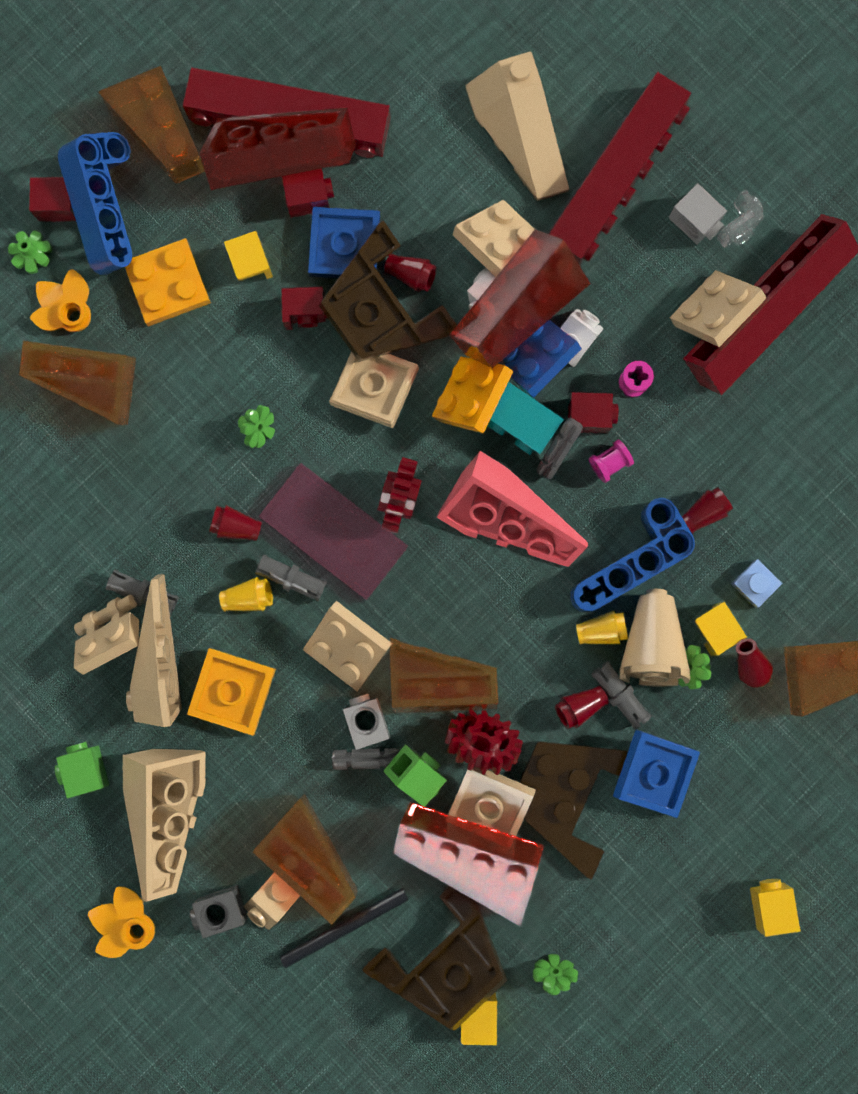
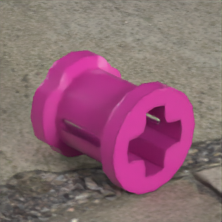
[618,361,654,398]
[589,439,634,483]

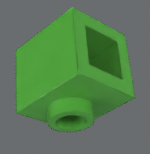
[55,742,109,799]
[383,744,447,807]

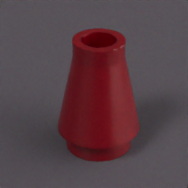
[384,254,437,292]
[682,487,734,534]
[209,505,262,541]
[736,638,773,688]
[555,685,609,729]

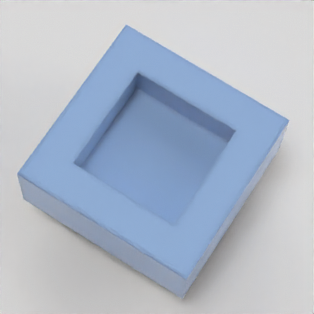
[731,559,783,608]

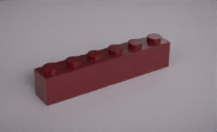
[183,67,391,158]
[546,71,691,269]
[683,214,858,395]

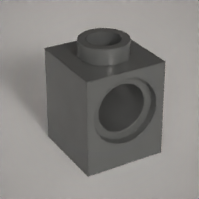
[190,885,248,939]

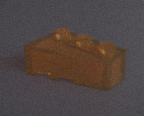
[98,65,206,184]
[19,341,136,425]
[390,638,499,713]
[784,640,858,717]
[252,794,358,925]

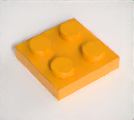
[125,238,211,327]
[432,356,513,433]
[187,648,276,736]

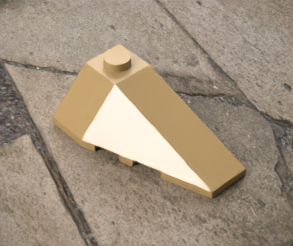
[465,51,569,201]
[126,574,182,727]
[123,749,205,902]

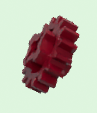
[377,457,422,533]
[445,709,523,775]

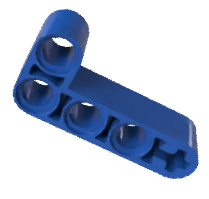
[58,132,132,275]
[570,498,695,612]

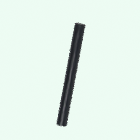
[280,888,409,968]

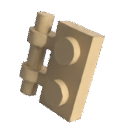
[74,595,139,675]

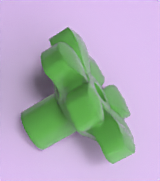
[8,231,52,274]
[238,405,275,448]
[678,645,712,690]
[533,954,578,995]

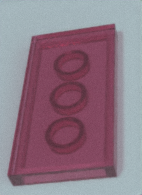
[259,463,409,600]

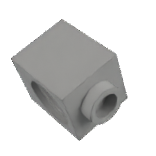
[669,183,727,245]
[343,694,390,750]

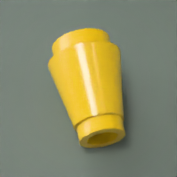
[219,577,273,611]
[576,610,628,644]

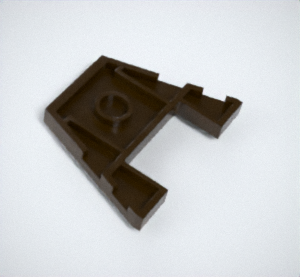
[319,220,460,362]
[519,741,628,880]
[362,875,507,1031]

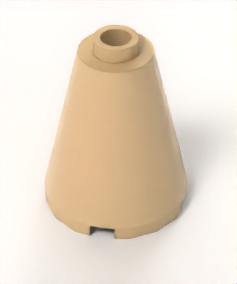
[620,589,690,687]

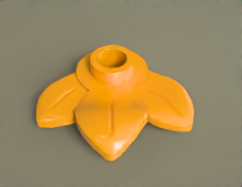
[30,269,91,332]
[88,886,155,958]

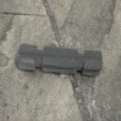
[536,418,583,479]
[332,748,399,770]

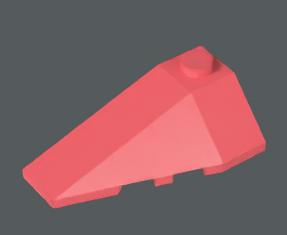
[437,451,588,567]

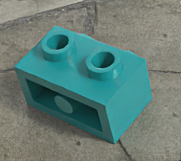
[487,382,564,455]

